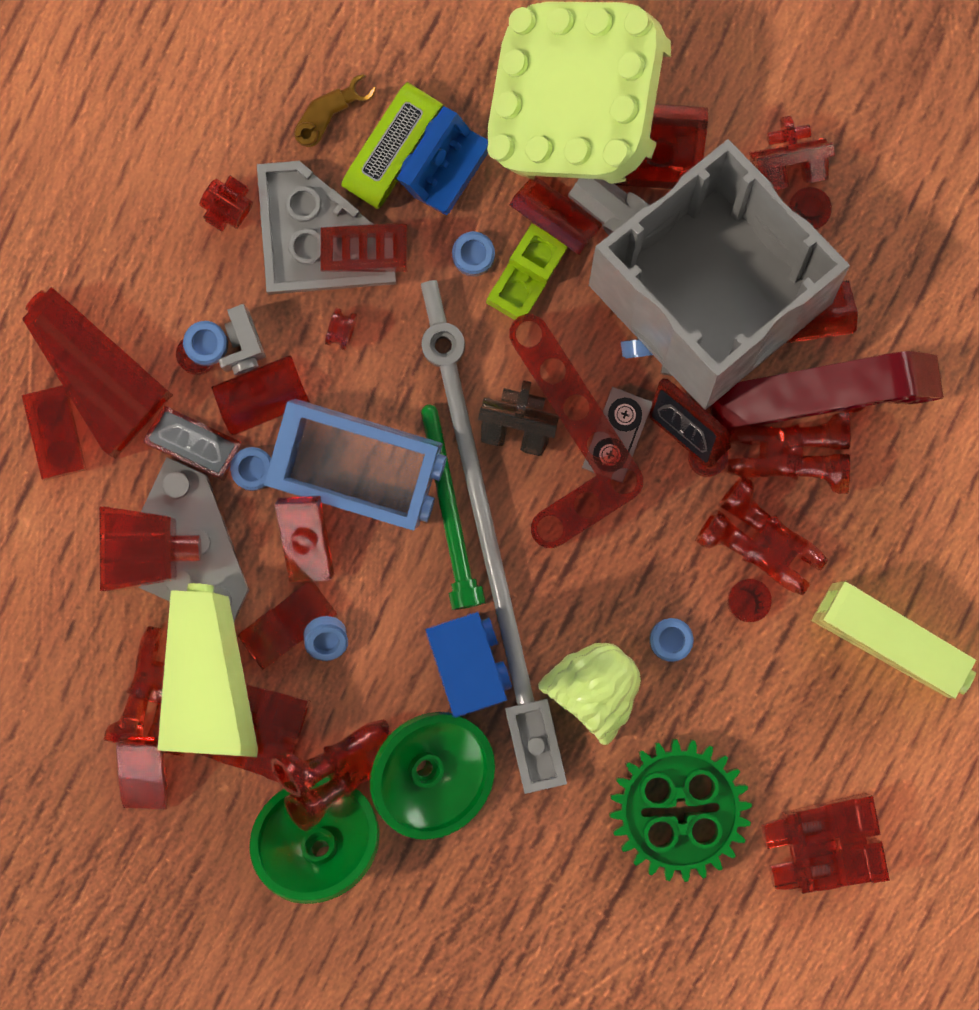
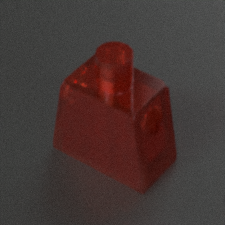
[99,507,202,592]

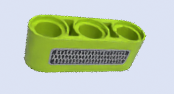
[341,82,445,209]

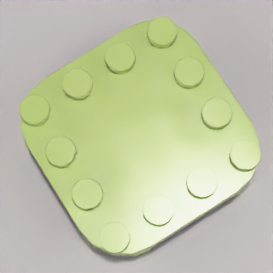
[487,2,671,184]

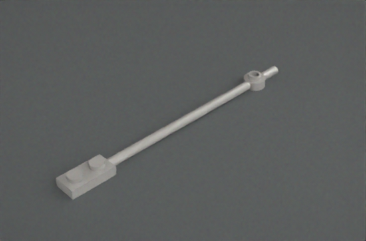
[420,280,567,794]

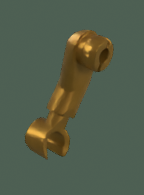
[294,74,376,147]

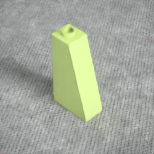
[811,581,976,698]
[158,583,258,757]

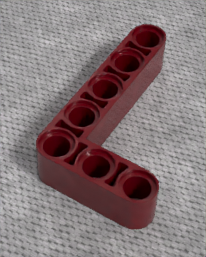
[710,351,944,432]

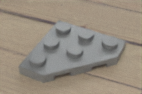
[257,161,396,295]
[112,457,249,622]

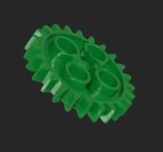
[609,738,752,882]

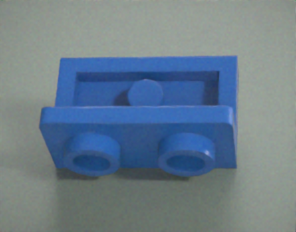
[397,106,488,215]

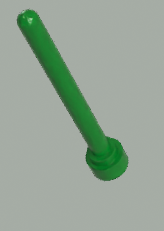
[421,404,486,610]

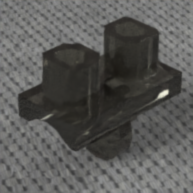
[478,380,559,456]

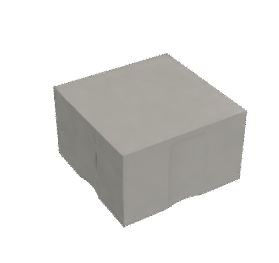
[588,139,850,410]

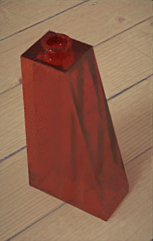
[22,287,173,459]

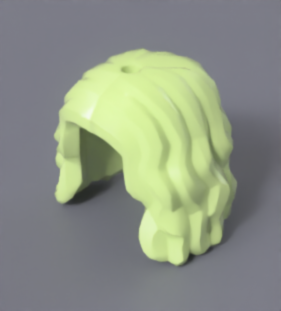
[538,643,641,745]

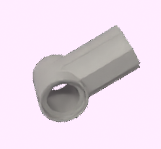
[568,178,649,235]

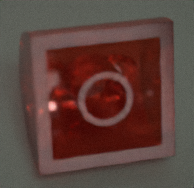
[614,104,708,189]

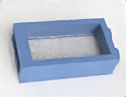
[264,399,447,531]

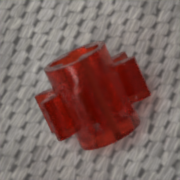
[199,175,253,232]

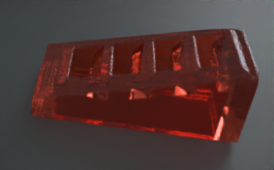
[320,224,408,272]

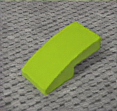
[486,223,569,325]

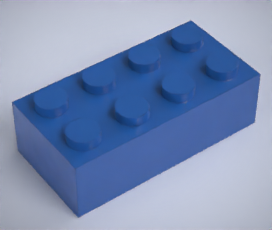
[425,612,513,718]

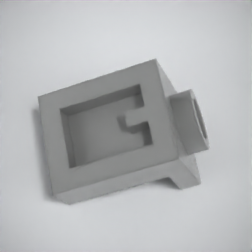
[218,304,266,375]

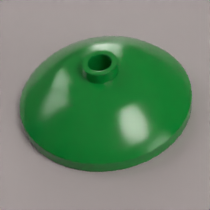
[370,712,495,840]
[250,777,380,904]

